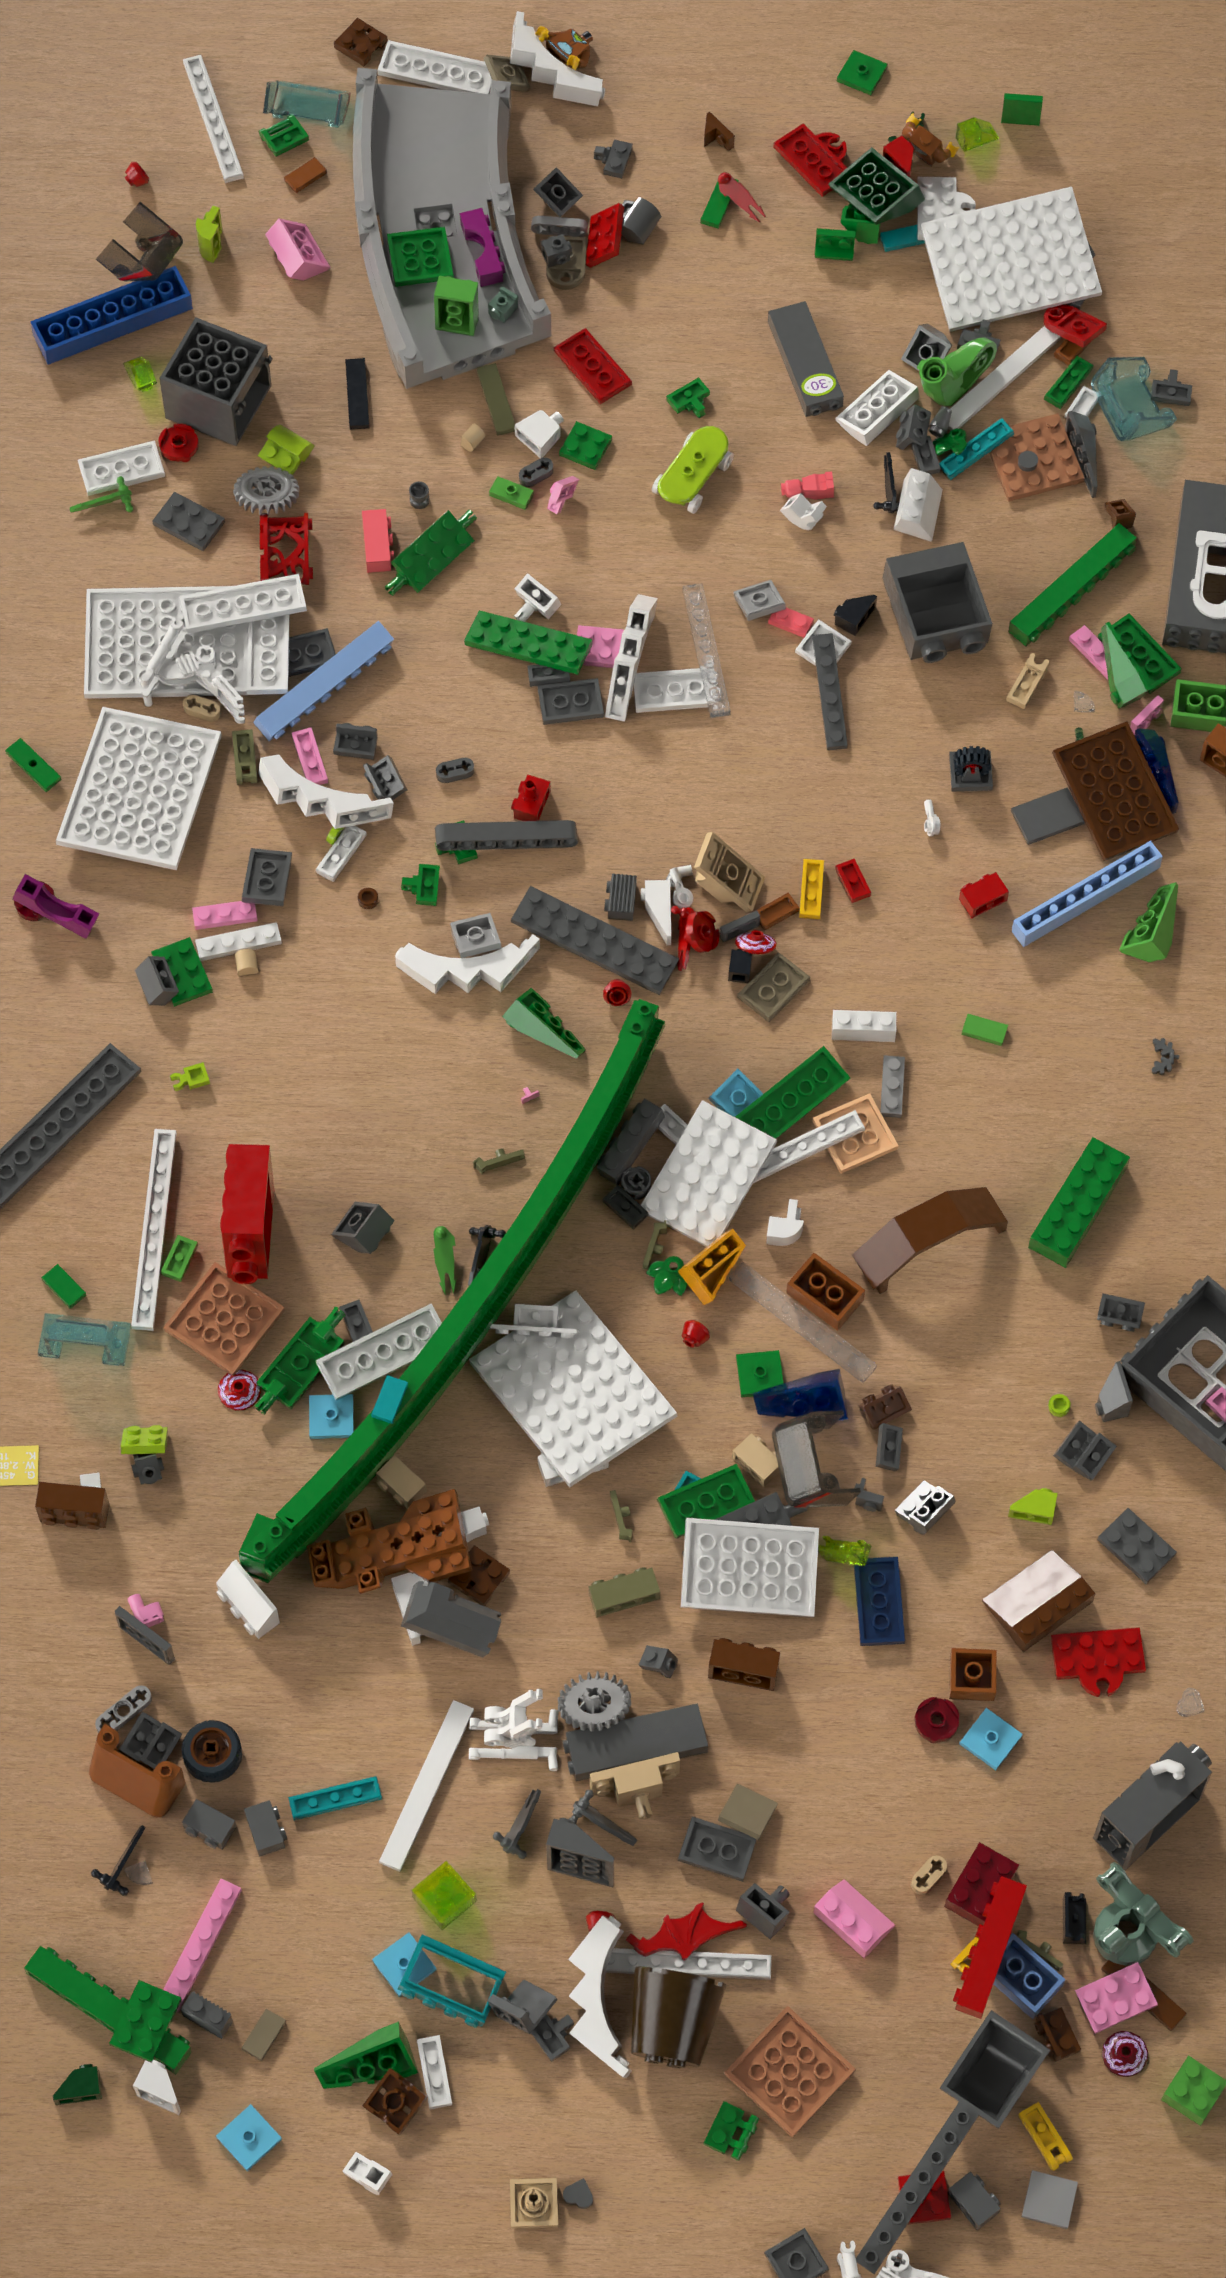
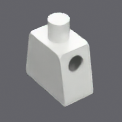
[515,410,564,459]

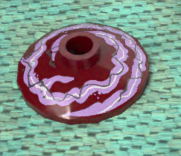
[1102,2031,1148,2077]

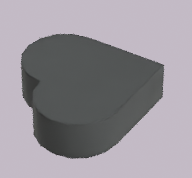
[563,2178,593,2209]

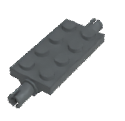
[682,1492,807,1557]

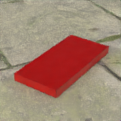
[554,328,632,405]

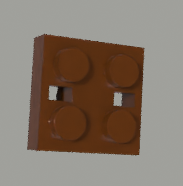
[334,18,388,66]
[448,1545,510,1606]
[362,2068,428,2135]

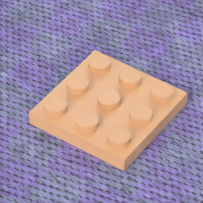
[813,1093,898,1174]

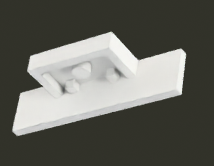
[490,1304,579,1338]

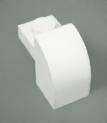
[780,493,827,530]
[766,1199,804,1246]

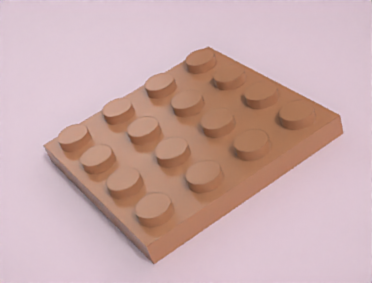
[989,413,1084,502]
[163,1262,285,1376]
[724,2006,856,2138]

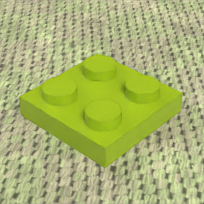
[121,1425,168,1454]

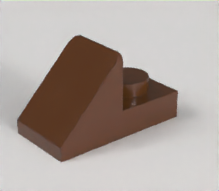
[704,111,735,151]
[1105,499,1136,529]

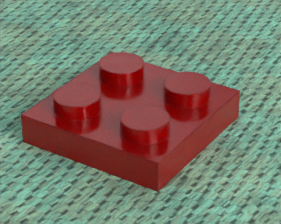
[897,2171,951,2225]

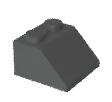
[331,1202,395,1254]

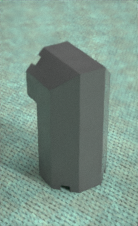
[401,1581,501,1658]

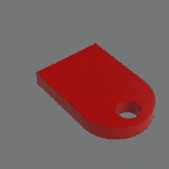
[1043,304,1107,348]

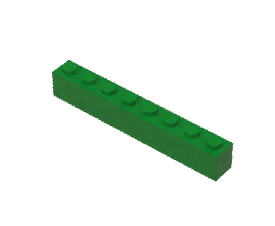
[1008,523,1137,646]
[24,1946,192,2075]

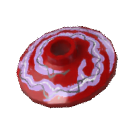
[735,930,777,954]
[218,1369,261,1411]

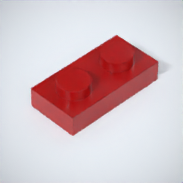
[835,858,871,903]

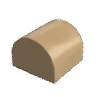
[461,423,485,452]
[235,949,259,976]

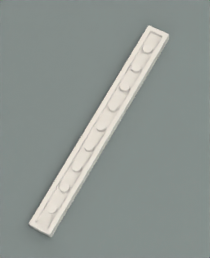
[131,1129,177,1331]

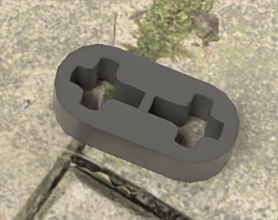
[519,458,553,487]
[436,758,474,783]

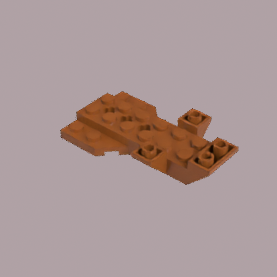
[307,1489,472,1594]

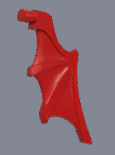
[626,1902,747,1960]

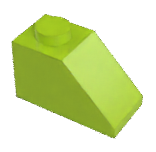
[1008,1488,1058,1525]

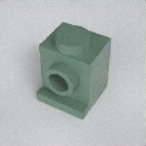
[488,286,518,323]

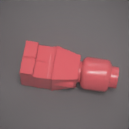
[781,471,834,500]

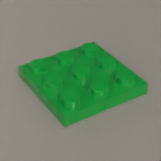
[387,227,454,287]

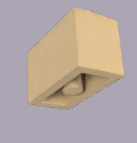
[732,1433,783,1488]
[376,1456,427,1509]

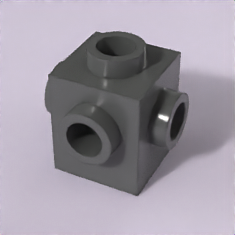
[541,234,572,268]
[131,1453,164,1484]

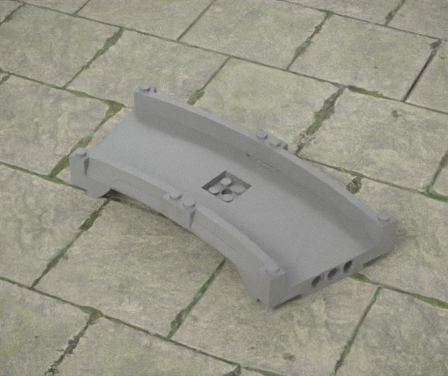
[353,68,551,389]

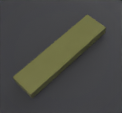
[477,363,515,436]

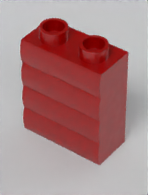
[220,1144,275,1284]

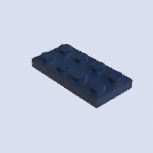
[853,1557,905,1646]

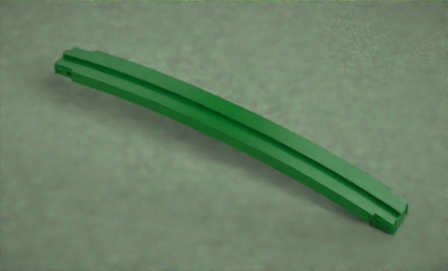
[238,999,665,1583]

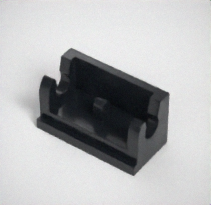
[1063,1892,1086,1944]

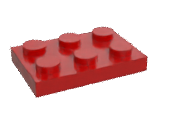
[585,203,624,268]

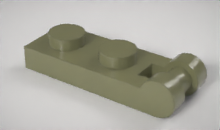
[232,729,257,785]

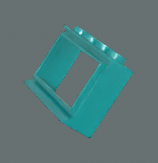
[397,1934,506,2028]

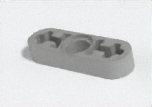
[531,216,588,237]
[95,1686,152,1733]

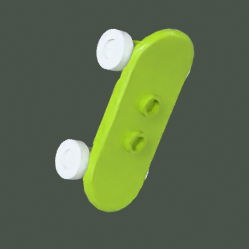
[652,426,734,514]

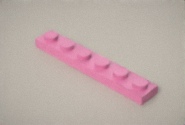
[163,1879,242,2013]

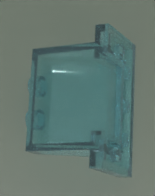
[38,1313,131,1366]

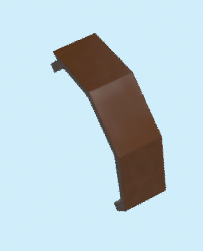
[852,1187,1008,1294]

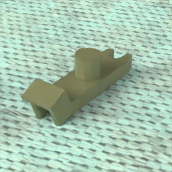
[473,1149,525,1174]
[642,1220,667,1270]
[610,1490,632,1542]
[1017,1930,1064,1971]

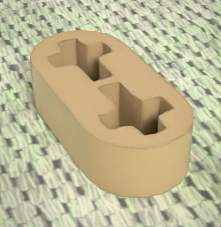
[183,695,221,722]
[911,1856,947,1895]

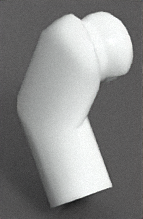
[666,865,693,887]
[1150,1759,1185,1780]

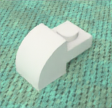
[343,2152,392,2195]

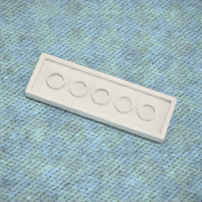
[377,40,492,94]
[179,574,307,634]
[247,614,290,695]
[316,1303,442,1400]

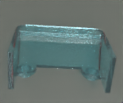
[263,80,351,128]

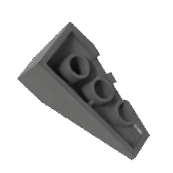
[1065,411,1098,498]

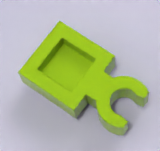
[170,1062,210,1091]

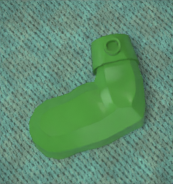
[917,337,997,406]

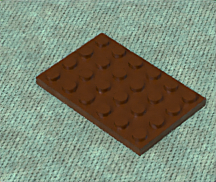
[1052,721,1179,861]

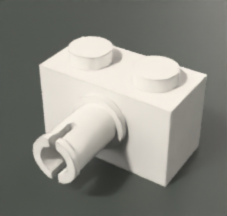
[514,573,561,622]

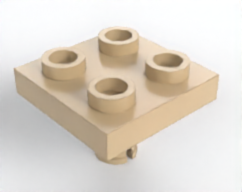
[510,2178,558,2229]

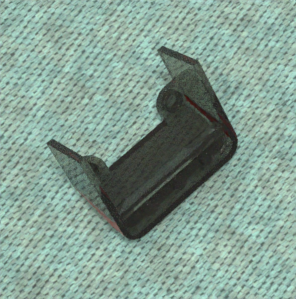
[96,202,183,282]
[772,1411,861,1508]

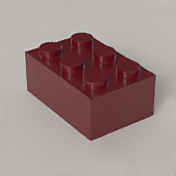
[944,1842,1019,1926]

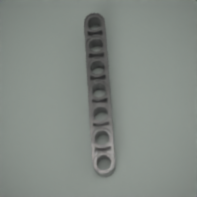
[435,820,578,851]

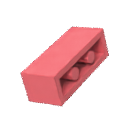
[362,509,394,573]

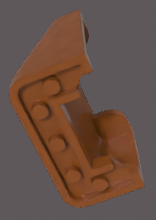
[89,1724,186,1818]

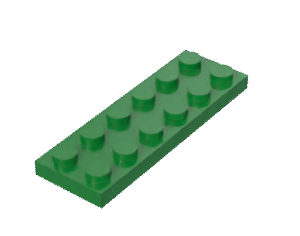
[464,610,593,675]
[735,1046,851,1139]

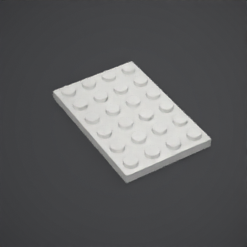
[641,1100,777,1247]
[680,1518,819,1617]

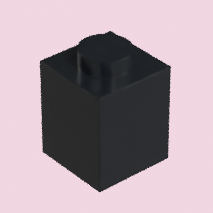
[728,949,753,984]

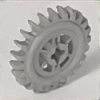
[233,466,299,516]
[558,1671,631,1731]

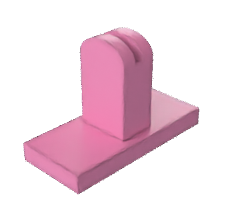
[521,1087,539,1104]

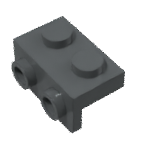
[896,404,931,450]
[333,723,378,760]
[363,755,408,800]
[1097,1293,1145,1332]

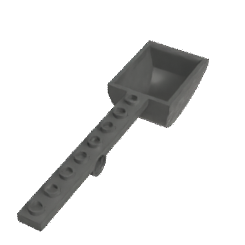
[856,2010,1050,2275]

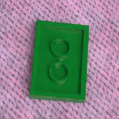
[151,937,213,1007]
[109,1980,182,2063]

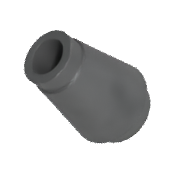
[929,406,952,438]

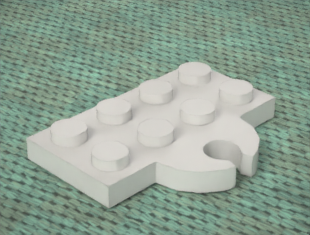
[917,177,976,240]

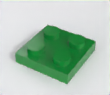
[559,421,612,470]

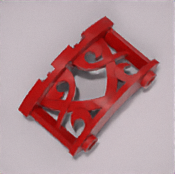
[259,513,313,585]

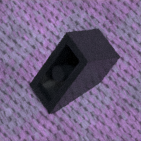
[834,595,877,636]

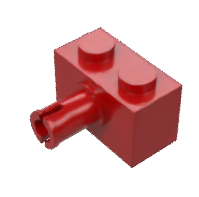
[511,774,551,821]

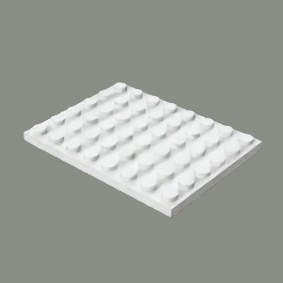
[920,187,1102,332]
[84,586,248,699]
[56,707,221,870]
[469,1290,677,1488]

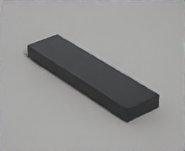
[345,358,369,430]

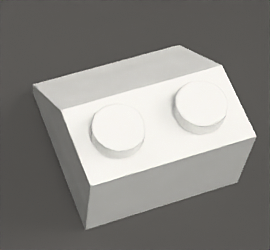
[133,2060,181,2115]

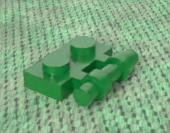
[703,2101,759,2161]

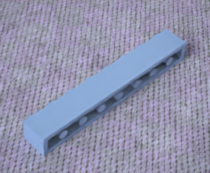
[253,621,394,741]
[1012,841,1163,947]

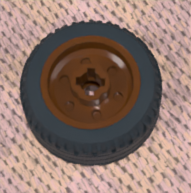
[182,1720,242,1783]

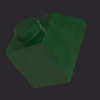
[53,2064,102,2105]

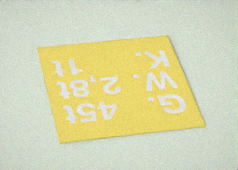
[0,1445,39,1486]

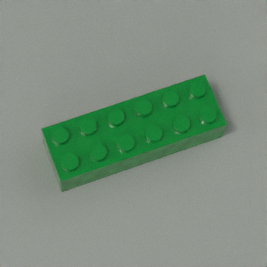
[1028,1137,1130,1268]

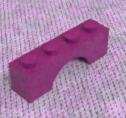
[459,208,506,287]
[12,874,99,939]

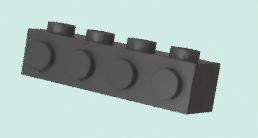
[597,1098,665,1185]

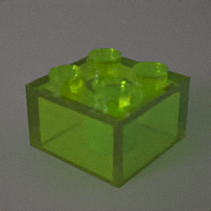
[411,1861,477,1931]

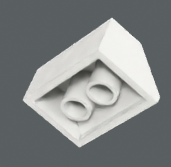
[894,468,943,542]
[216,1560,280,1639]

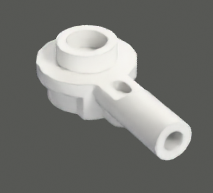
[924,800,940,837]
[670,867,693,908]

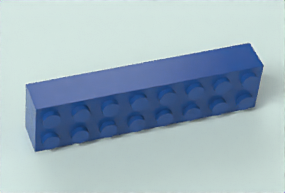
[30,266,193,365]

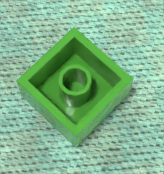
[1161,2055,1226,2126]

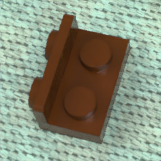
[858,1384,912,1430]
[1034,2007,1081,2062]

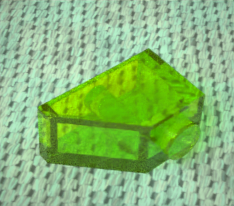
[956,117,999,152]
[123,356,157,392]

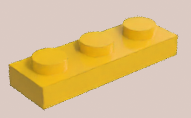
[799,859,824,919]

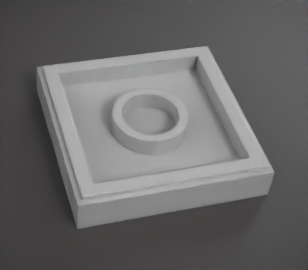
[733,580,786,621]
[1021,2170,1078,2229]

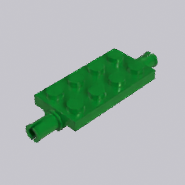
[385,510,477,596]
[254,1307,346,1415]

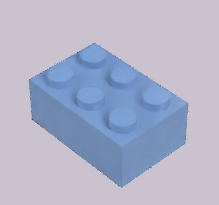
[993,1933,1065,2019]

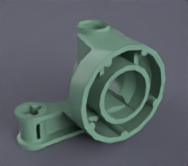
[1093,1862,1194,1966]

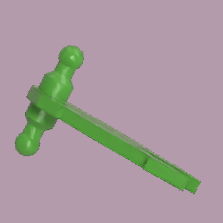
[70,476,133,513]
[433,1226,456,1295]

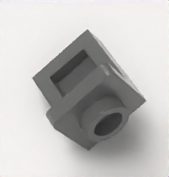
[853,1478,884,1512]
[639,1645,678,1678]

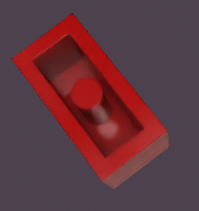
[959,872,1009,919]

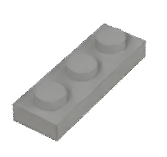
[880,1055,905,1118]

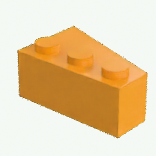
[678,1229,746,1305]

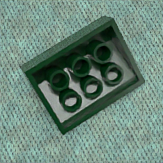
[828,147,925,225]

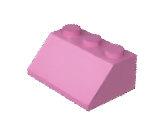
[265,218,331,281]
[813,1880,895,1959]

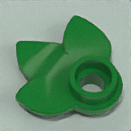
[932,428,967,456]
[646,1256,687,1296]

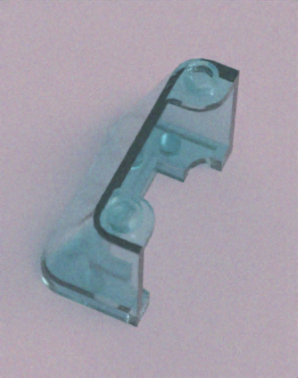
[1091,357,1177,441]

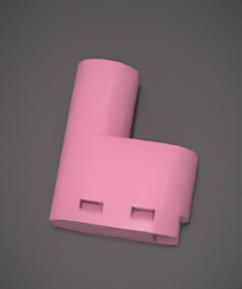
[128,1594,164,1628]

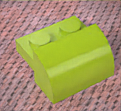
[196,206,223,263]
[258,424,315,475]

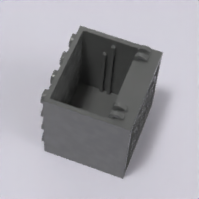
[159,317,273,446]

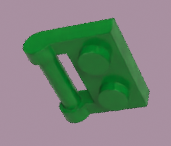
[258,114,309,157]

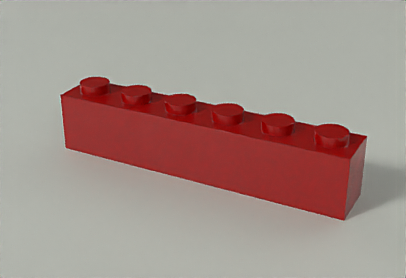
[953,1876,1027,2019]

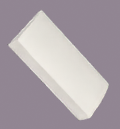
[836,370,920,446]

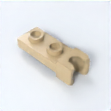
[1006,653,1050,709]

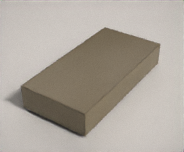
[242,2009,286,2061]

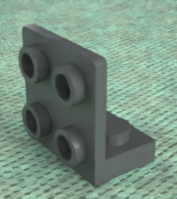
[488,1980,557,2034]

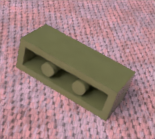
[588,1567,660,1618]

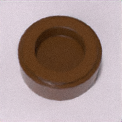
[358,888,379,909]

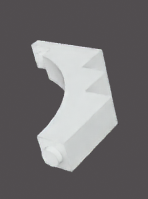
[510,11,605,106]
[605,594,658,722]
[258,754,394,829]
[395,935,540,994]
[391,1507,489,1646]
[568,1916,632,2078]

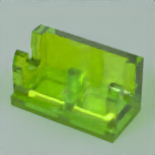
[818,1535,872,1566]

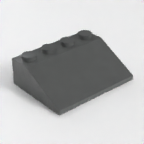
[546,1818,614,1888]

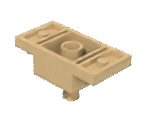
[694,832,765,913]
[590,1752,680,1819]

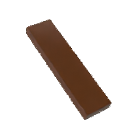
[1101,1960,1187,2031]

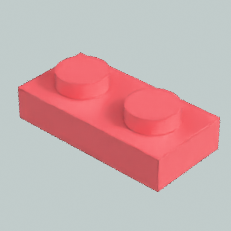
[768,608,814,638]

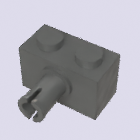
[736,1883,790,1939]

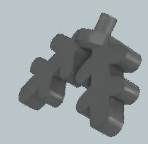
[1152,1038,1179,1075]

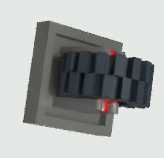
[949,746,993,792]

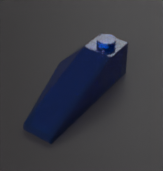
[1134,728,1179,814]
[753,1369,848,1423]

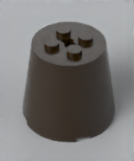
[631,1966,726,2069]

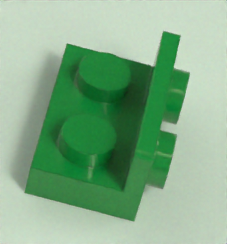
[814,228,856,261]

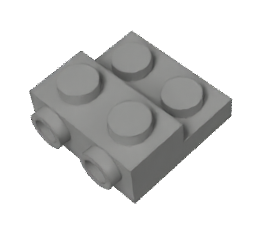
[450,913,501,958]

